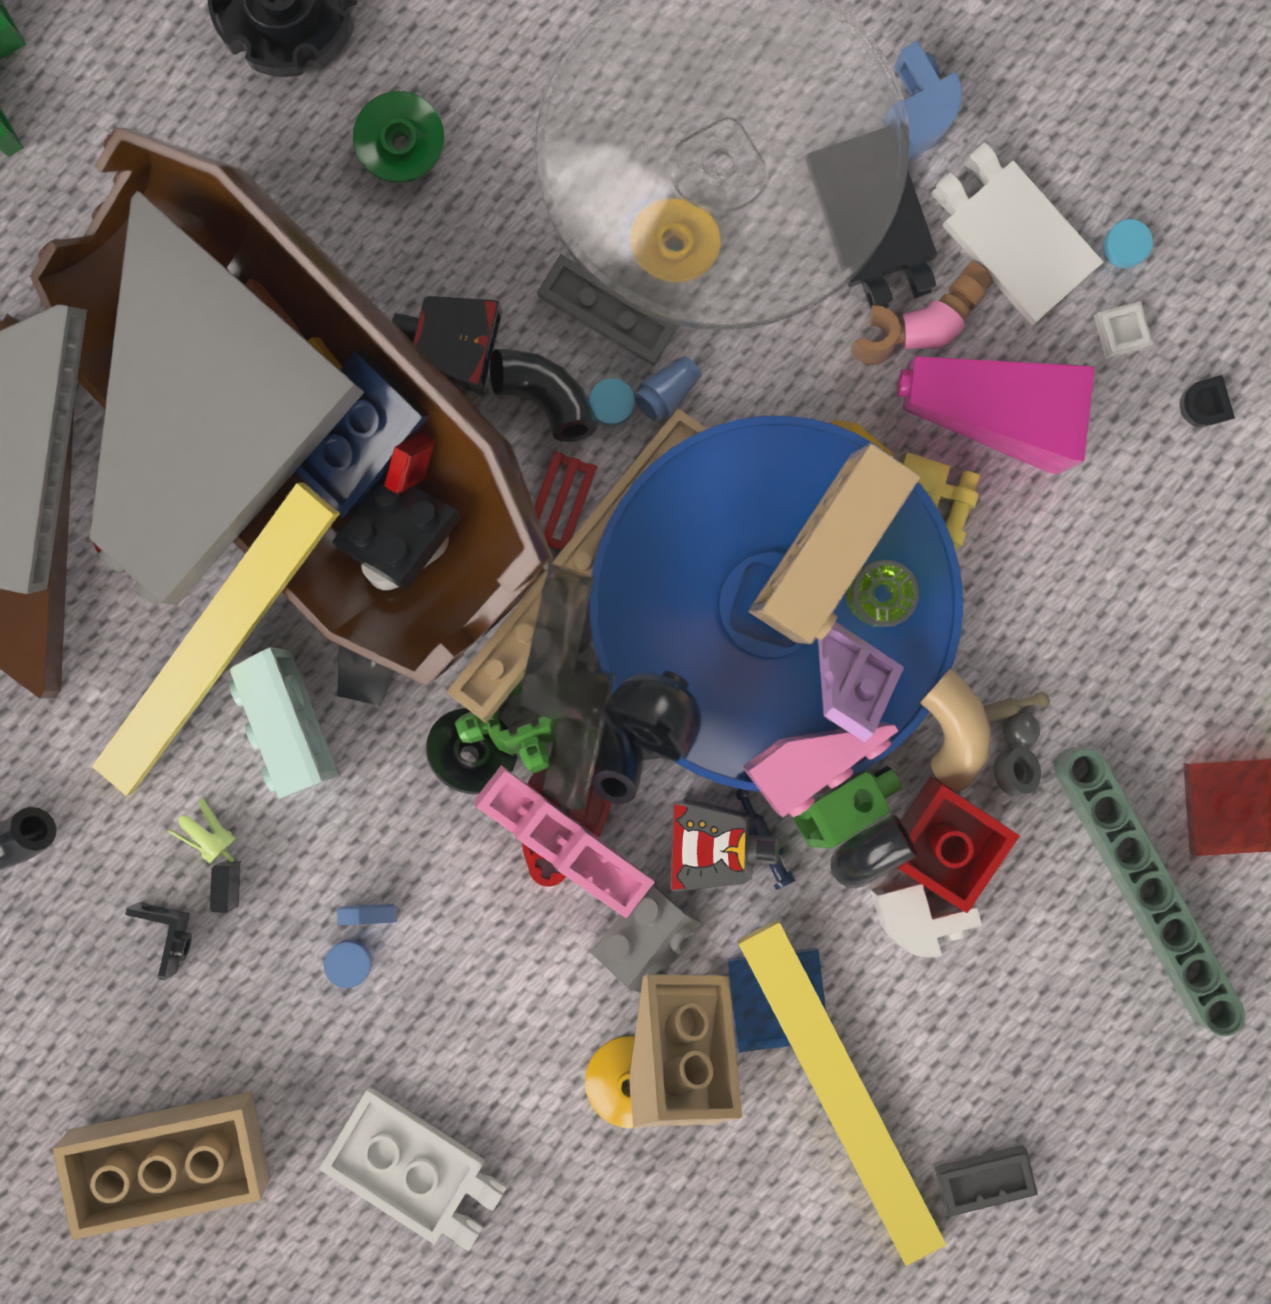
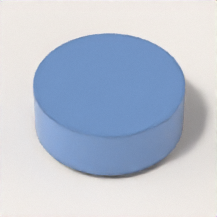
[324,940,372,988]

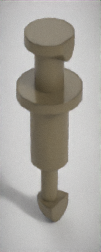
[983,692,1050,723]

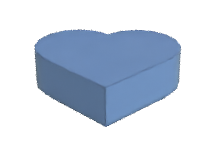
[337,904,397,925]

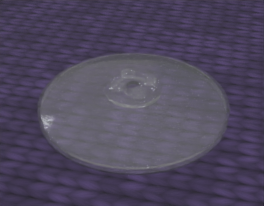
[535,0,910,330]

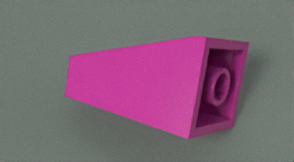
[897,356,1095,474]

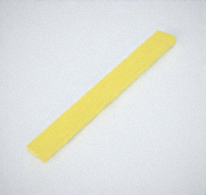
[92,482,340,796]
[737,919,946,1266]

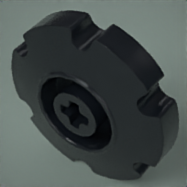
[208,0,357,77]

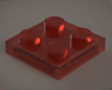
[1183,758,1271,856]

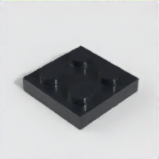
[332,471,462,591]

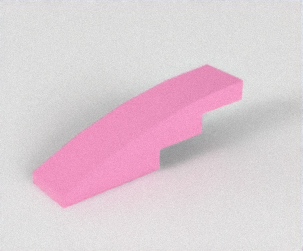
[473,765,654,919]

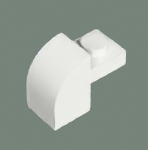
[871,879,982,958]

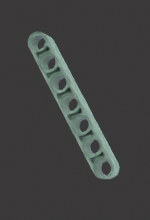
[1054,747,1245,1036]

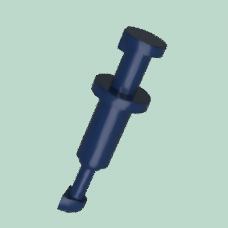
[736,789,796,890]

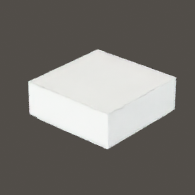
[1094,301,1153,359]

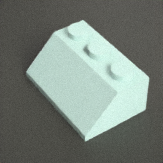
[229,648,339,799]

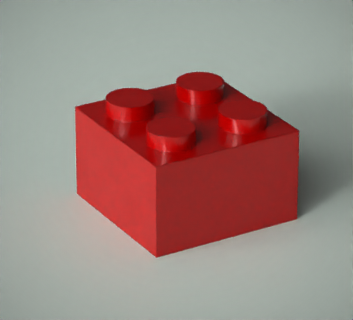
[897,776,1020,913]

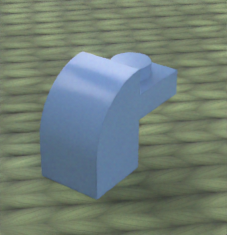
[885,40,962,161]

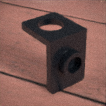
[125,902,192,980]

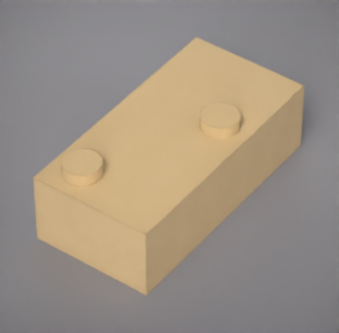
[748,443,921,644]
[53,1091,270,1240]

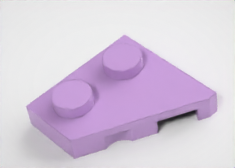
[818,621,904,743]

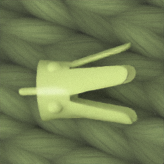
[167,798,237,864]

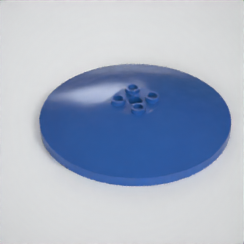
[589,416,963,791]

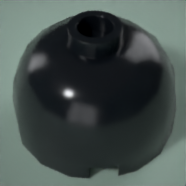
[601,671,701,761]

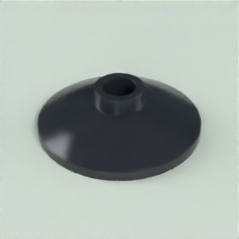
[425,708,517,794]

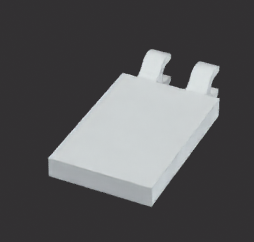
[931,142,1103,325]
[319,1087,507,1251]

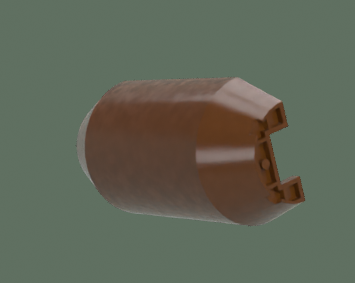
[30,127,553,686]

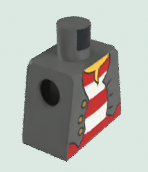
[670,800,779,891]

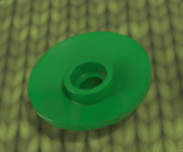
[353,91,444,183]

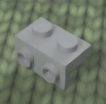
[591,884,701,993]

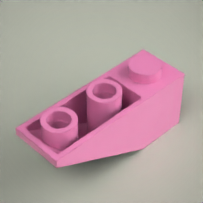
[743,722,898,817]

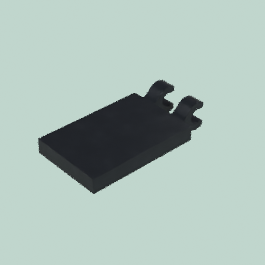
[806,127,937,311]

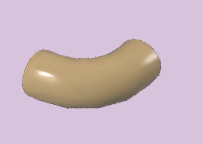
[920,668,991,791]

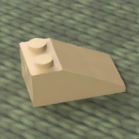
[629,974,742,1127]

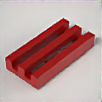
[534,451,598,551]

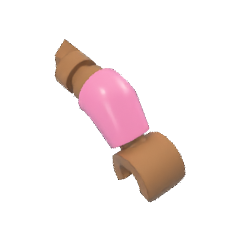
[851,259,993,365]

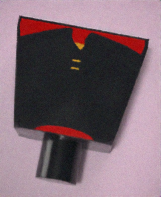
[392,296,503,395]

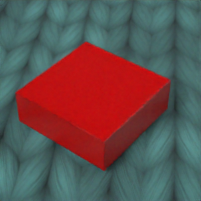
[385,433,434,494]

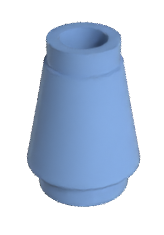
[634,356,702,422]

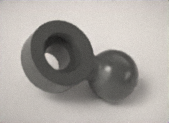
[994,712,1041,795]

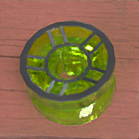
[846,560,919,627]

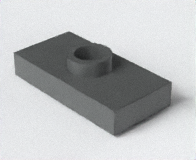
[934,1145,1038,1217]

